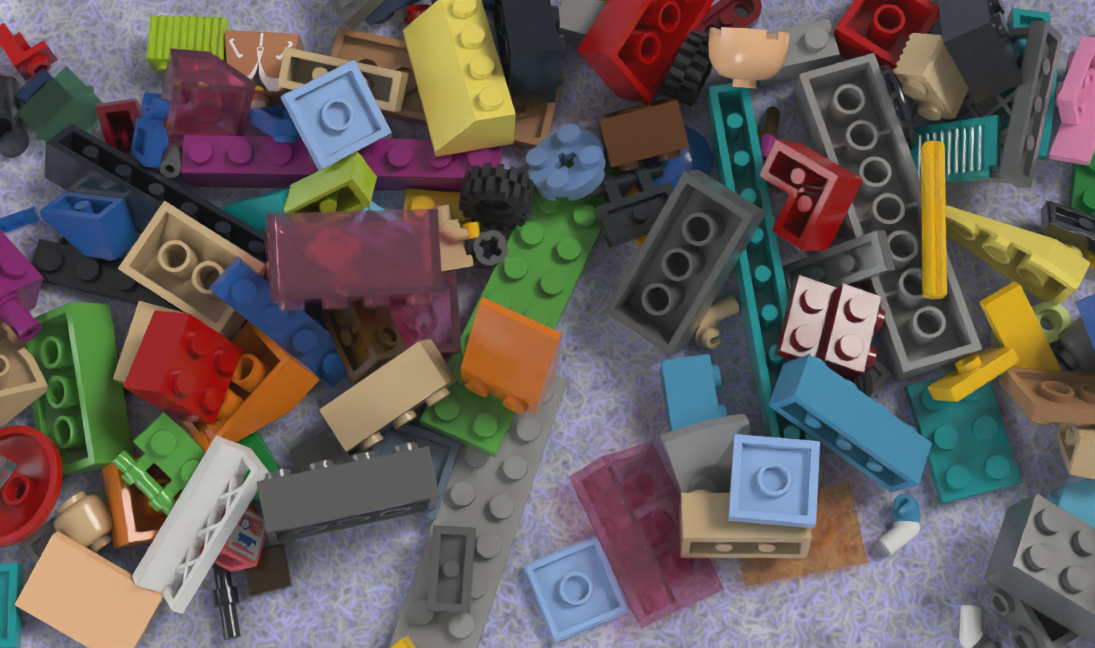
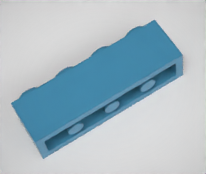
[768,354,932,492]

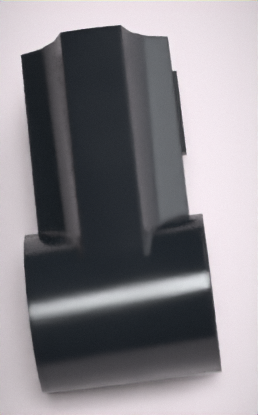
[0,74,29,158]

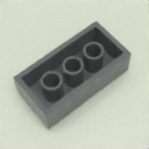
[604,170,767,356]
[257,442,440,545]
[984,493,1095,645]

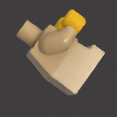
[427,205,480,273]

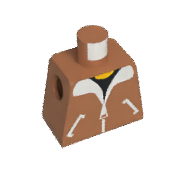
[225,30,305,121]

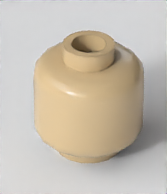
[53,491,113,553]

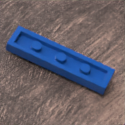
[210,256,347,388]

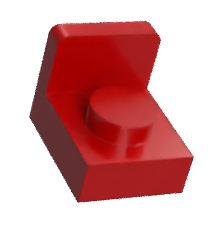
[0,23,58,80]

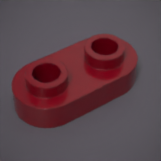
[696,0,762,34]

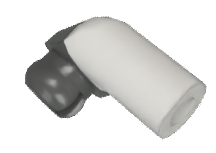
[959,605,1003,648]

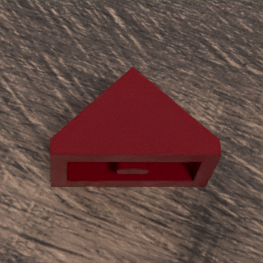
[95,98,155,171]

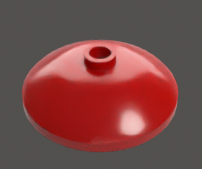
[0,425,63,548]

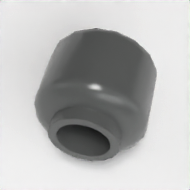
[1056,316,1095,373]

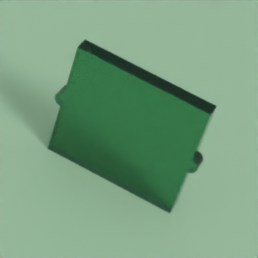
[16,66,102,142]

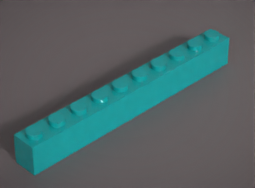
[705,83,820,473]

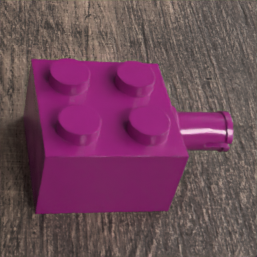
[0,230,43,343]

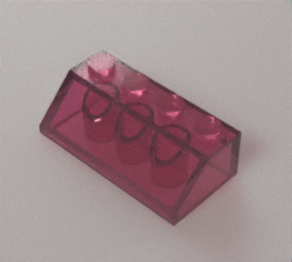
[569,441,724,629]

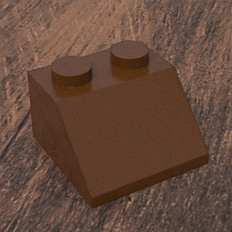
[596,97,689,172]

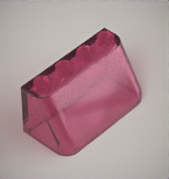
[263,209,443,311]

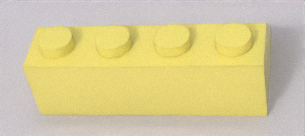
[403,0,516,157]

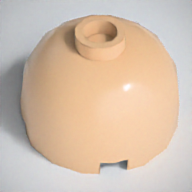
[708,27,790,89]

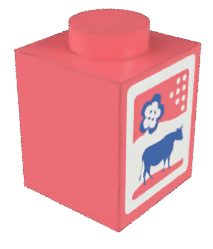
[200,505,266,572]

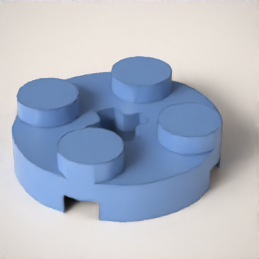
[526,124,608,201]

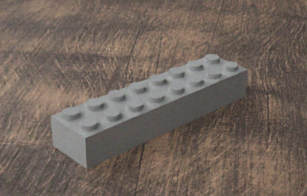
[793,53,982,382]

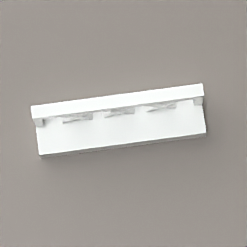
[132,435,269,614]

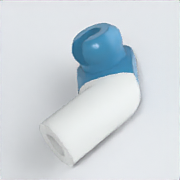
[878,493,920,556]

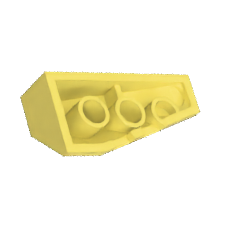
[946,205,1090,304]

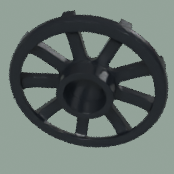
[880,64,917,150]

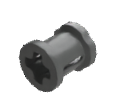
[466,230,508,269]

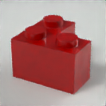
[759,139,863,251]

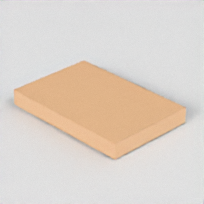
[14,531,164,648]

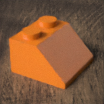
[102,457,183,550]

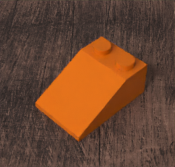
[460,297,562,415]
[180,321,320,453]

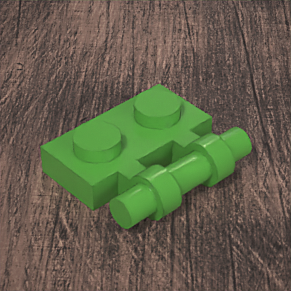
[112,410,205,516]

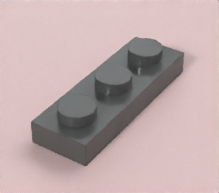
[782,230,895,299]

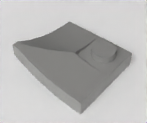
[660,414,751,495]

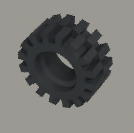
[663,29,713,107]
[459,163,535,230]

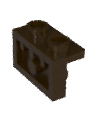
[319,283,407,383]

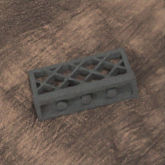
[944,21,1063,188]

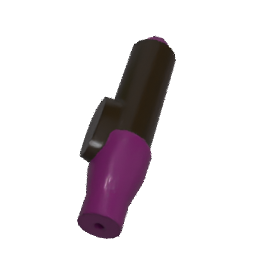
[757,106,780,165]

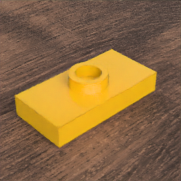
[927,347,1019,402]

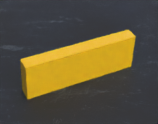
[979,281,1062,371]

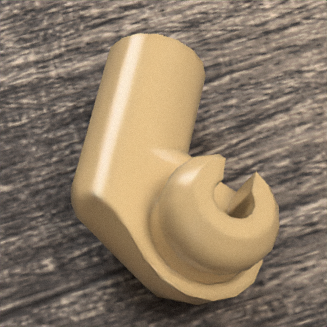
[694,295,739,350]

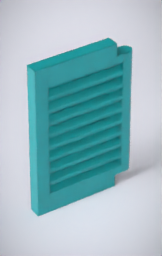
[907,115,1001,184]

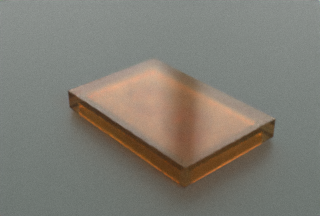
[739,482,868,587]

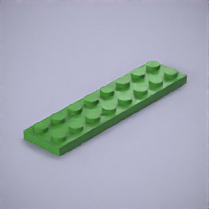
[420,160,620,458]

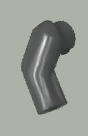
[160,145,183,178]

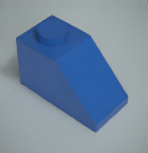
[39,191,139,261]

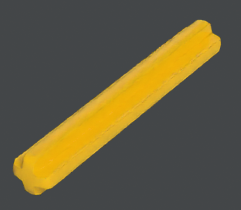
[921,141,947,299]

